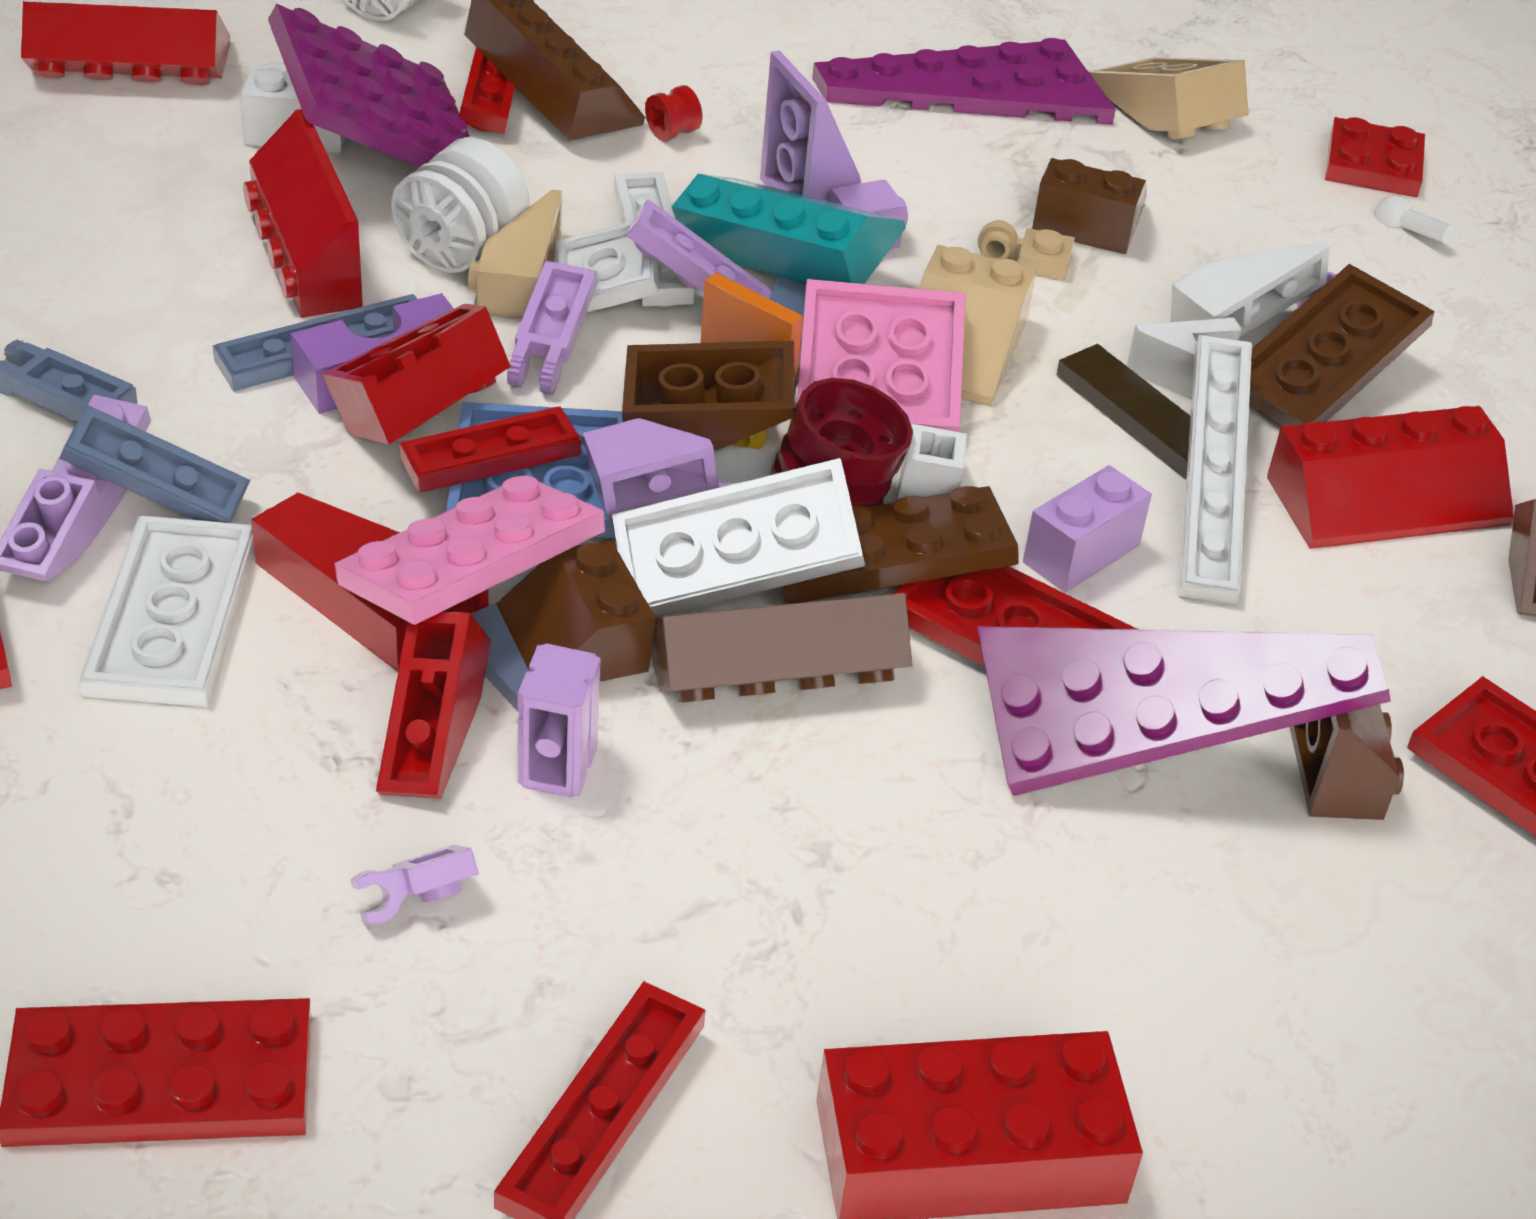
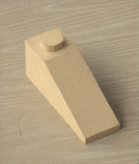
[468,189,562,319]

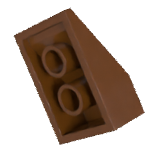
[622,341,795,452]

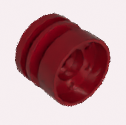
[770,377,913,507]

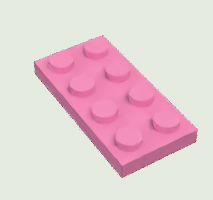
[335,476,605,625]

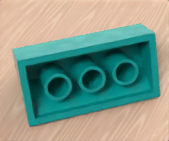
[671,173,906,284]

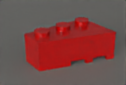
[322,304,511,445]

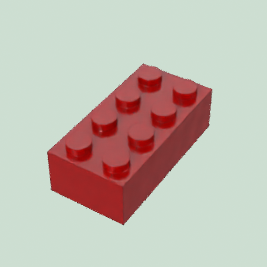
[816,1031,1143,1219]

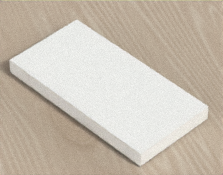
[612,458,865,617]
[79,515,254,708]

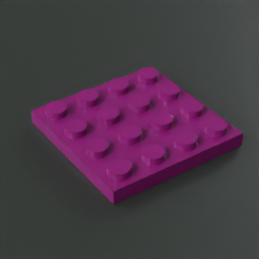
[268,3,470,167]

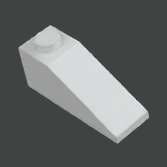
[1171,241,1330,337]

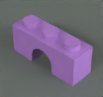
[290,293,454,414]

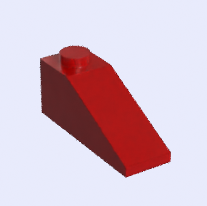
[376,611,491,799]

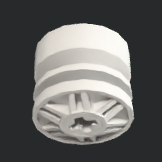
[391,136,530,273]

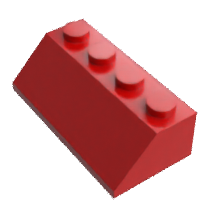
[21,1,230,84]
[243,109,363,318]
[1267,405,1514,549]

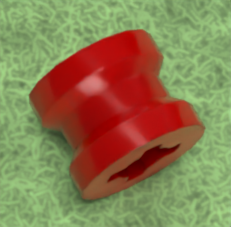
[645,85,703,141]

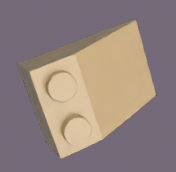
[1089,57,1249,139]
[919,245,1037,406]

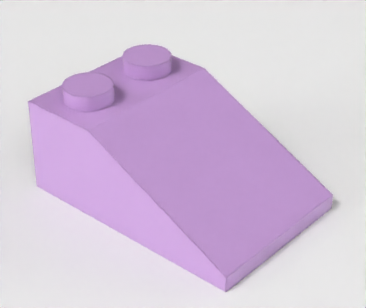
[760,50,862,202]

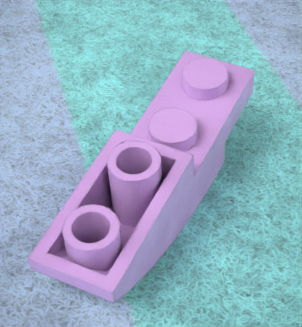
[0,394,151,582]

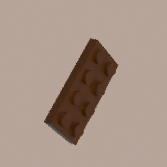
[1249,263,1435,426]
[781,486,1019,604]

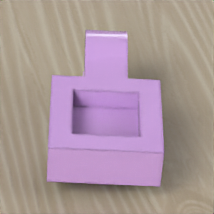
[350,845,479,924]

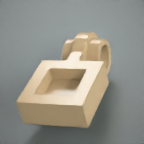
[978,220,1075,281]

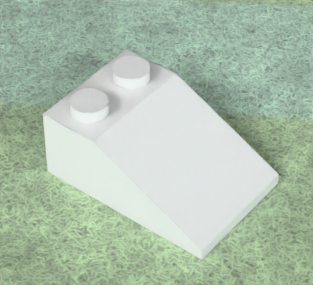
[241,62,346,154]

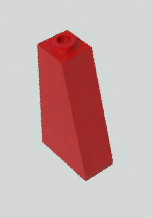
[251,492,489,672]

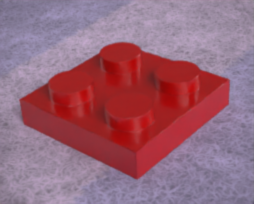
[1324,117,1425,197]

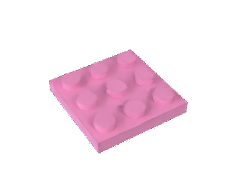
[797,279,966,432]

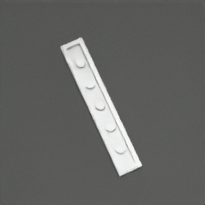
[1179,335,1252,605]

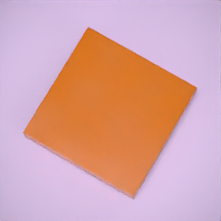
[700,272,803,394]

